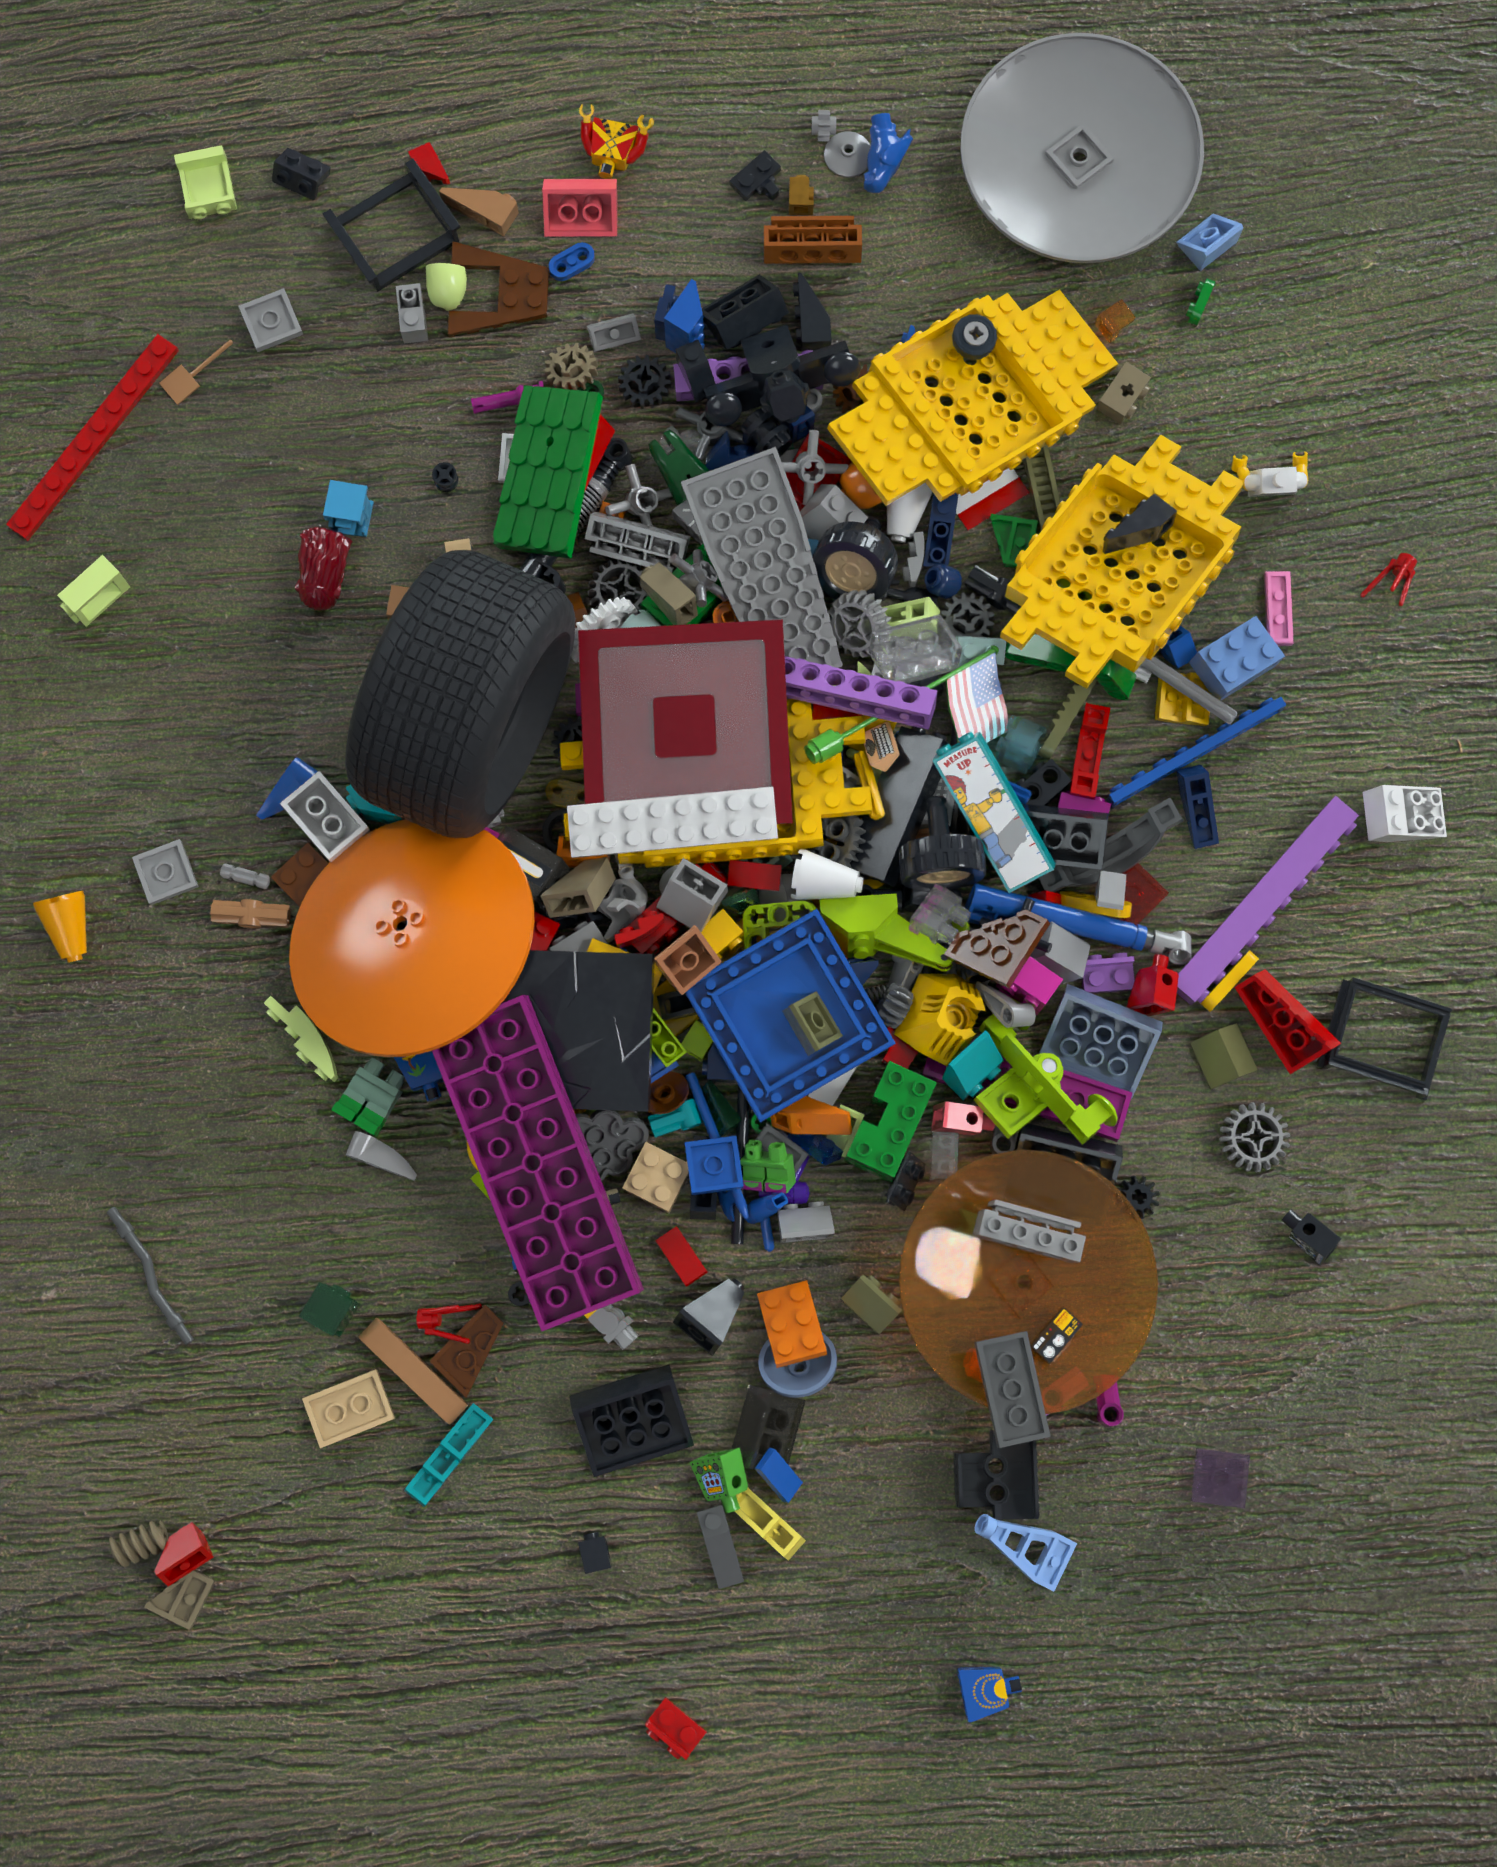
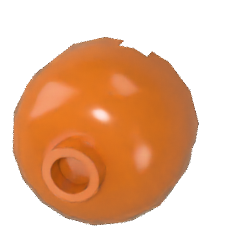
[840,462,883,509]

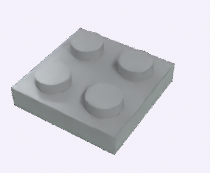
[239,288,303,352]
[132,839,199,905]

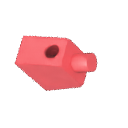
[931,1101,995,1135]

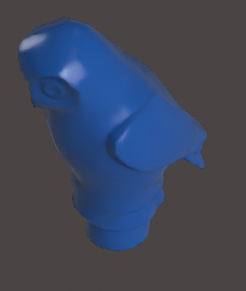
[864,113,913,193]

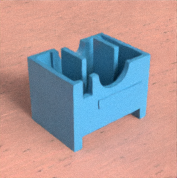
[323,480,374,537]

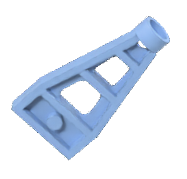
[975,1514,1077,1592]

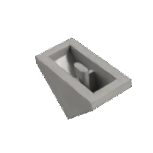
[1094,871,1127,910]

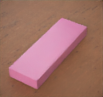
[1264,571,1293,646]

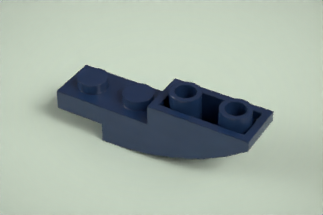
[923,493,959,567]

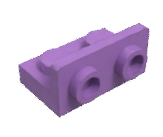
[1082,953,1135,994]

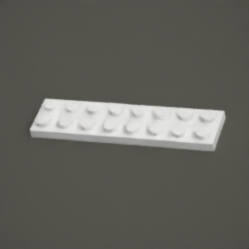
[567,787,778,858]

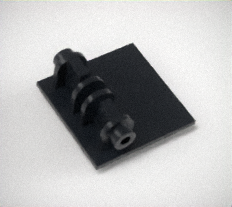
[885,1151,926,1211]

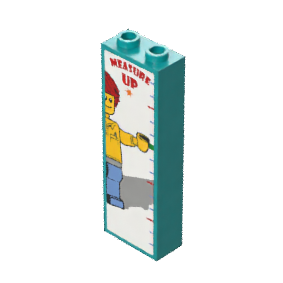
[933,731,1056,893]

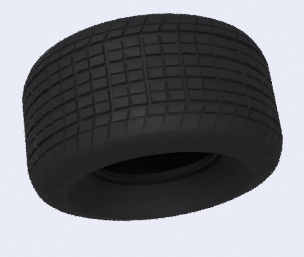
[345,550,575,838]

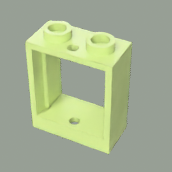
[57,555,130,627]

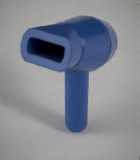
[745,1192,788,1252]

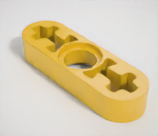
[1060,891,1132,918]
[1200,950,1259,1012]

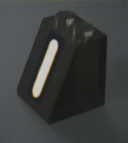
[497,826,571,913]

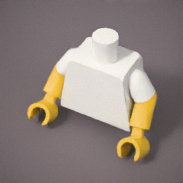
[1231,452,1308,497]

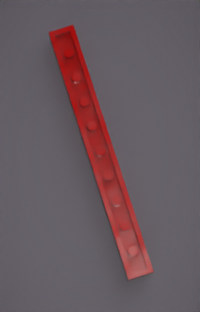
[6,334,179,541]

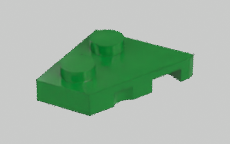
[990,514,1038,569]

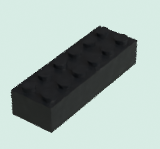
[951,801,1109,870]

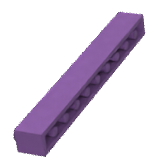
[1177,796,1359,1005]

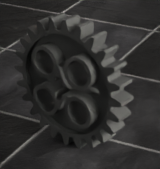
[791,815,866,869]

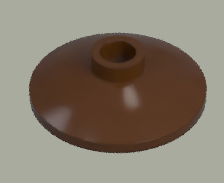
[648,1071,689,1114]

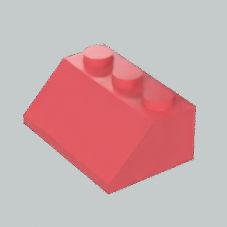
[542,179,617,237]

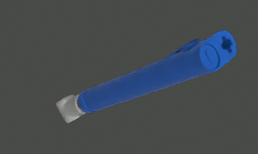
[962,883,1192,965]

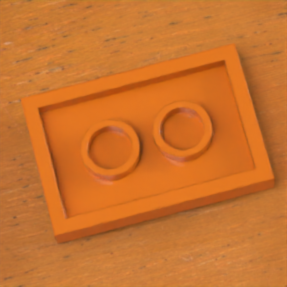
[757,1280,827,1368]

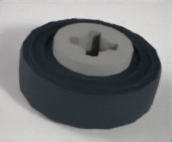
[952,314,997,360]

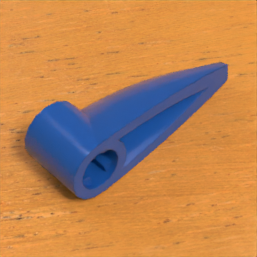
[256,757,318,820]

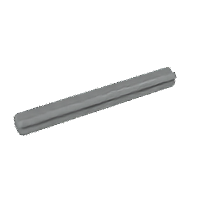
[1141,657,1237,724]

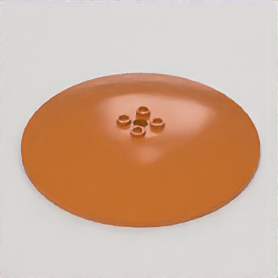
[289,819,534,1057]

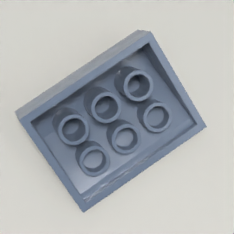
[1039,984,1163,1099]

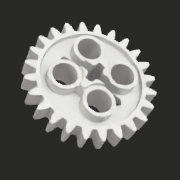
[571,597,638,663]

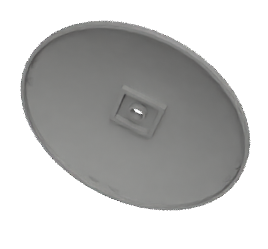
[960,33,1204,263]

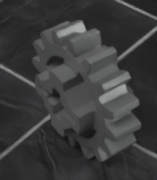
[940,592,994,643]

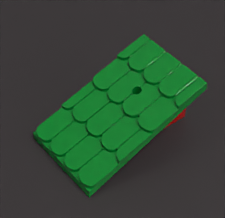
[493,385,615,559]

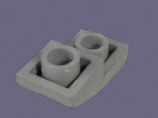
[902,531,924,588]

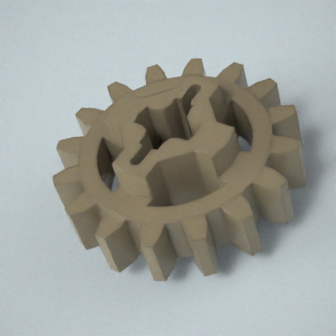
[544,343,598,390]

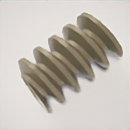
[109,1520,169,1568]

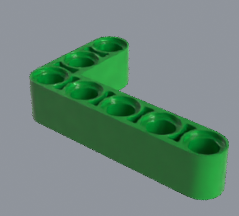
[1005,634,1137,701]

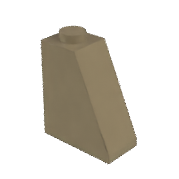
[639,562,698,625]
[541,857,616,918]

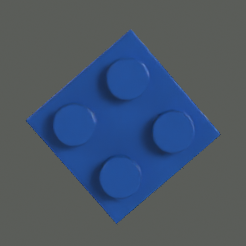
[684,1136,744,1195]

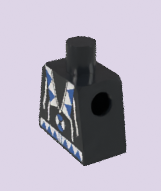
[1281,1209,1342,1266]

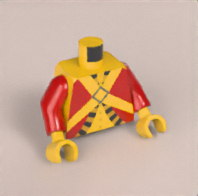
[579,104,654,179]

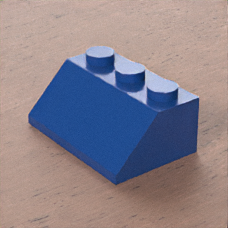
[664,279,705,353]

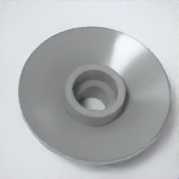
[824,131,870,178]

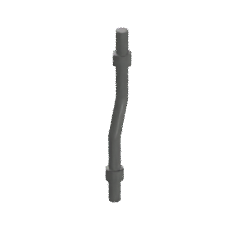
[107,1207,194,1345]

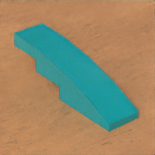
[404,1403,493,1507]

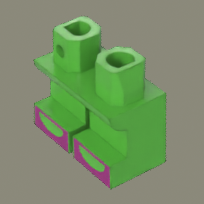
[740,1140,796,1193]

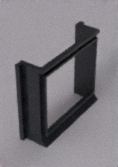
[323,159,461,292]
[1317,977,1452,1101]

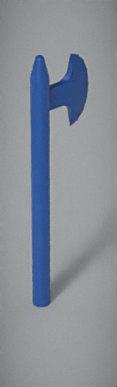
[685,1073,749,1222]

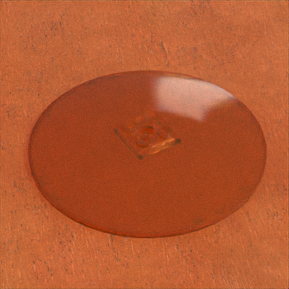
[899,1150,1158,1414]

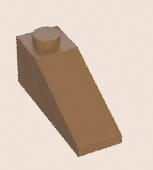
[439,188,519,237]

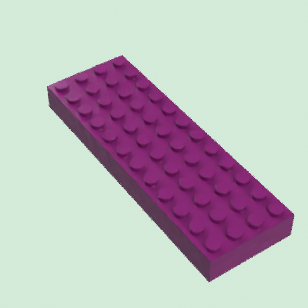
[432,995,644,1332]

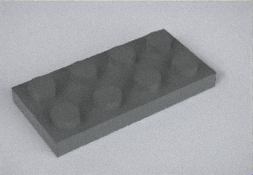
[974,1331,1051,1448]

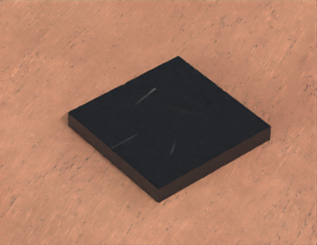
[501,950,655,1112]

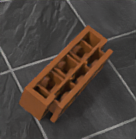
[764,216,862,264]

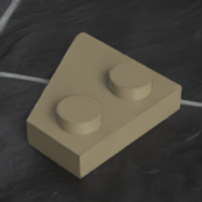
[144,1570,216,1630]

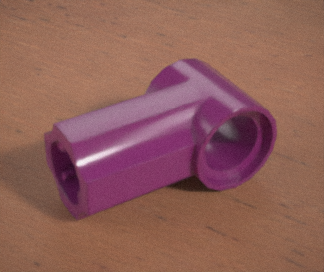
[1092,1374,1124,1427]

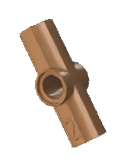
[210,899,291,929]

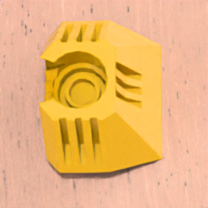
[894,974,985,1066]

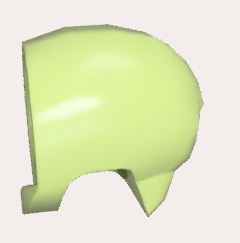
[426,263,467,311]

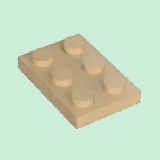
[302,1369,395,1448]

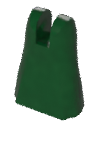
[648,430,710,506]

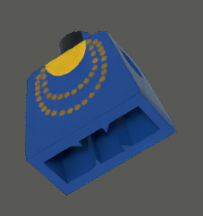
[957,1667,1022,1722]

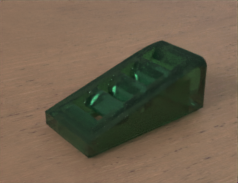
[721,888,760,914]
[701,1080,742,1138]

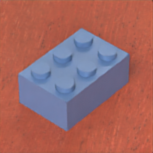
[1189,616,1285,701]

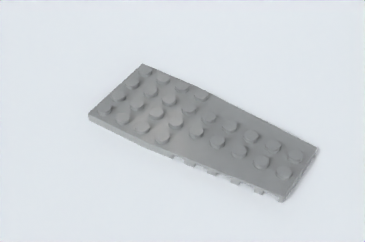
[681,447,843,675]

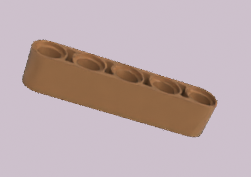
[358,1317,468,1425]

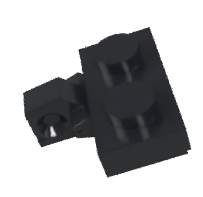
[729,150,781,201]

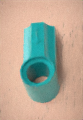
[648,1099,703,1138]

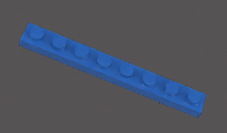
[1106,697,1286,808]

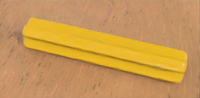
[853,751,885,820]

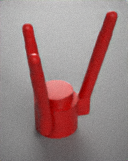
[1360,553,1417,606]
[416,1304,482,1344]

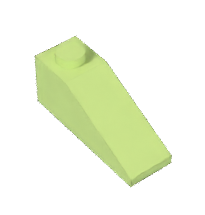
[882,597,940,637]

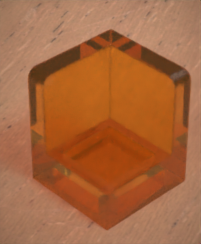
[1095,299,1135,343]

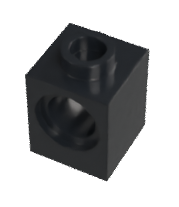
[578,1531,612,1574]

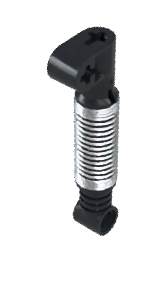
[519,438,633,594]

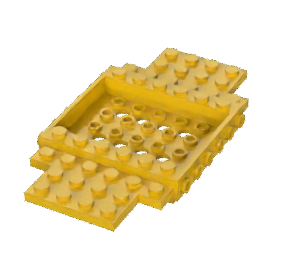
[827,289,1118,506]

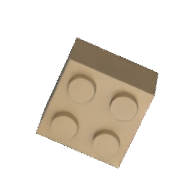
[622,1142,689,1213]

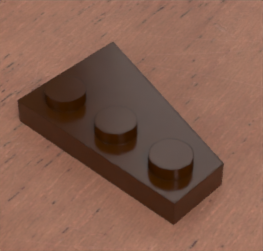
[430,1304,504,1398]

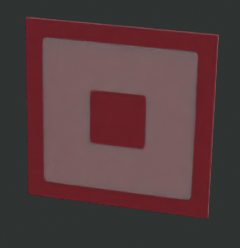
[578,619,793,824]

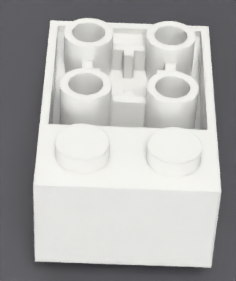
[1363,785,1447,842]

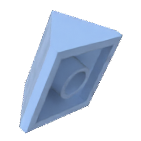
[1177,214,1243,271]

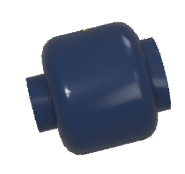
[925,563,962,599]

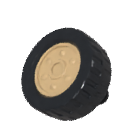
[812,517,898,601]
[899,796,986,891]

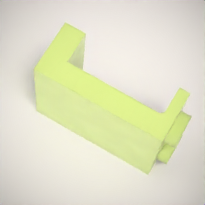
[174,145,237,219]

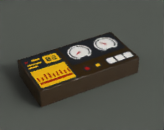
[1030,1307,1083,1364]

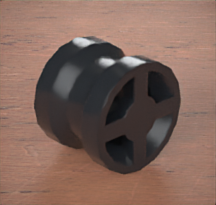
[432,462,459,492]

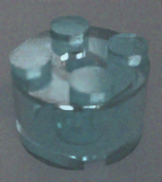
[995,715,1047,774]

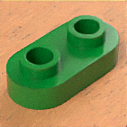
[1186,278,1215,326]

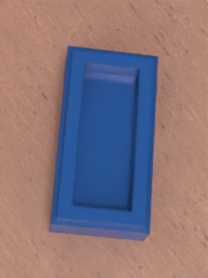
[755,1448,803,1503]

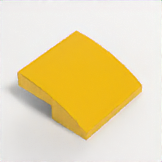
[1154,672,1211,726]

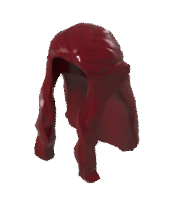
[295,527,353,611]

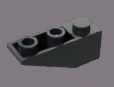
[793,273,832,352]
[1102,494,1177,554]

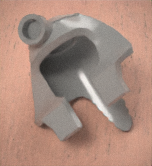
[597,865,648,943]

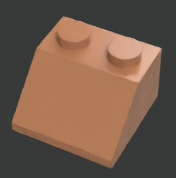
[654,925,722,995]

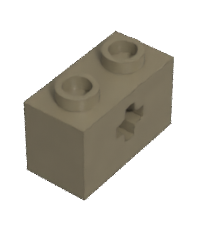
[1097,362,1151,425]

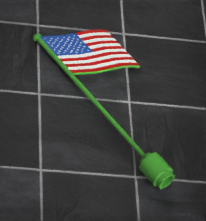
[804,645,1008,764]

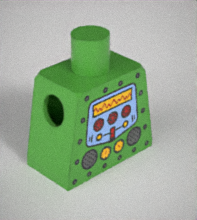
[690,1448,748,1513]

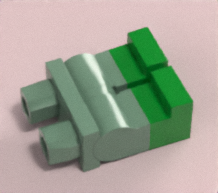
[331,1057,405,1137]

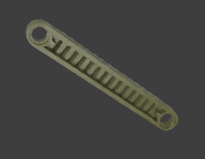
[1013,411,1060,533]
[1038,616,1134,761]

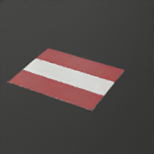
[956,468,1030,531]

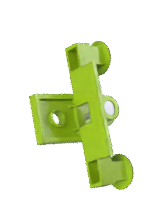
[974,998,1118,1145]

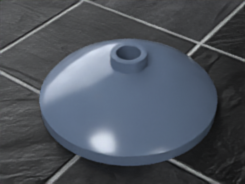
[758,1333,837,1398]

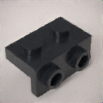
[272,148,331,200]

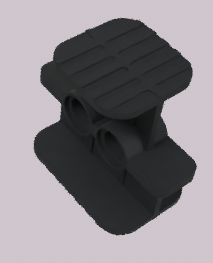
[953,1430,1040,1521]

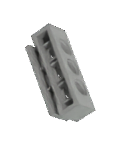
[585,511,691,573]
[973,1199,1086,1264]

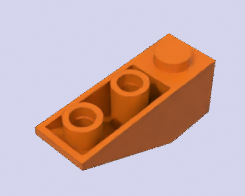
[771,1096,852,1135]

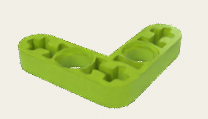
[743,901,816,950]

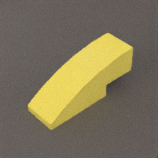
[735,1488,806,1561]

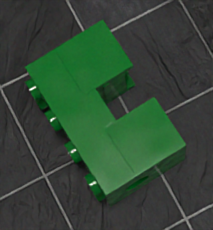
[844,1061,937,1183]

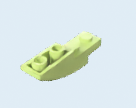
[264,996,338,1082]

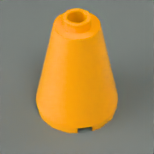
[33,891,87,963]

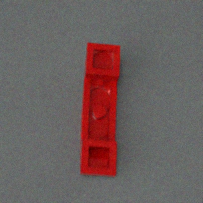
[1070,703,1110,799]

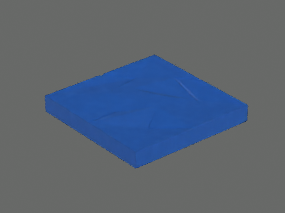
[685,909,896,1122]

